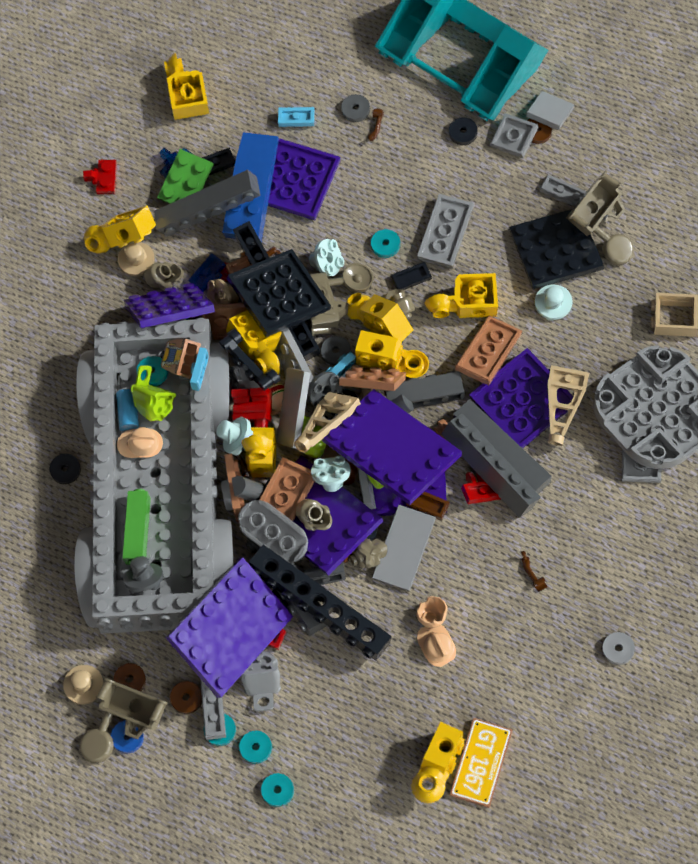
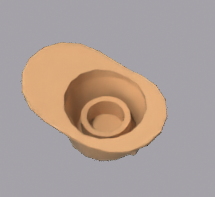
[117,427,163,458]
[417,625,456,667]

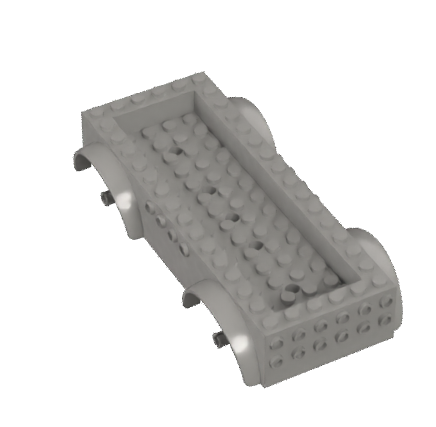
[74,318,233,634]

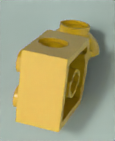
[164,53,210,120]
[84,205,156,254]
[425,273,498,318]
[347,292,413,341]
[226,310,282,375]
[355,330,429,378]
[241,427,277,477]
[411,722,465,804]

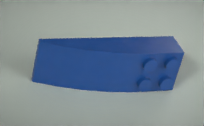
[222,132,279,243]

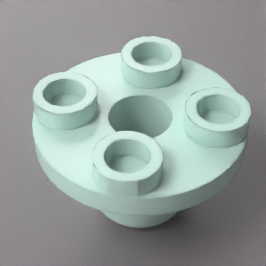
[309,239,344,276]
[535,284,572,321]
[216,417,253,456]
[311,456,350,492]

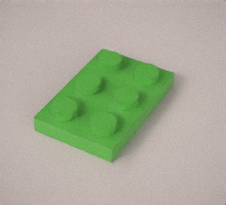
[157,149,214,204]

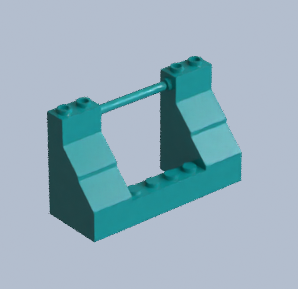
[375,0,549,121]

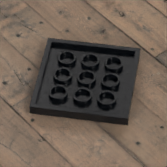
[509,209,604,290]
[227,249,331,337]

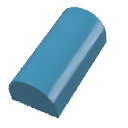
[116,389,139,431]

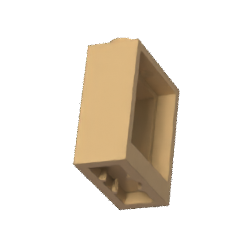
[650,293,698,337]

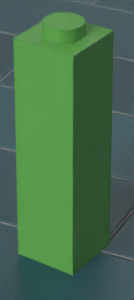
[123,489,151,565]

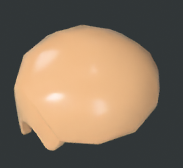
[416,596,447,628]

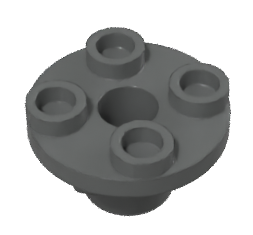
[308,372,343,407]
[123,556,164,594]

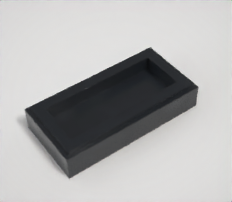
[391,262,432,290]

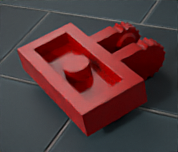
[461,472,501,505]

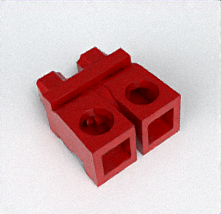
[231,388,273,428]

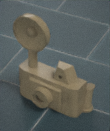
[566,171,634,266]
[308,263,374,337]
[79,677,168,763]

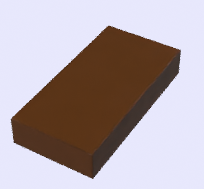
[406,491,450,521]

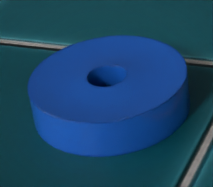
[111,720,144,754]

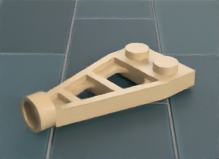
[547,365,589,446]
[294,392,361,453]

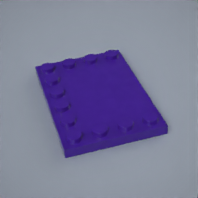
[322,389,462,505]
[293,455,383,576]
[165,557,293,698]

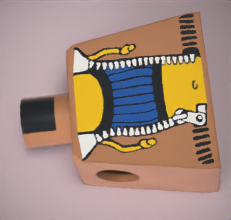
[160,339,201,379]

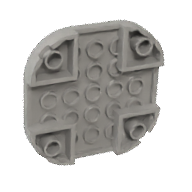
[593,345,698,469]

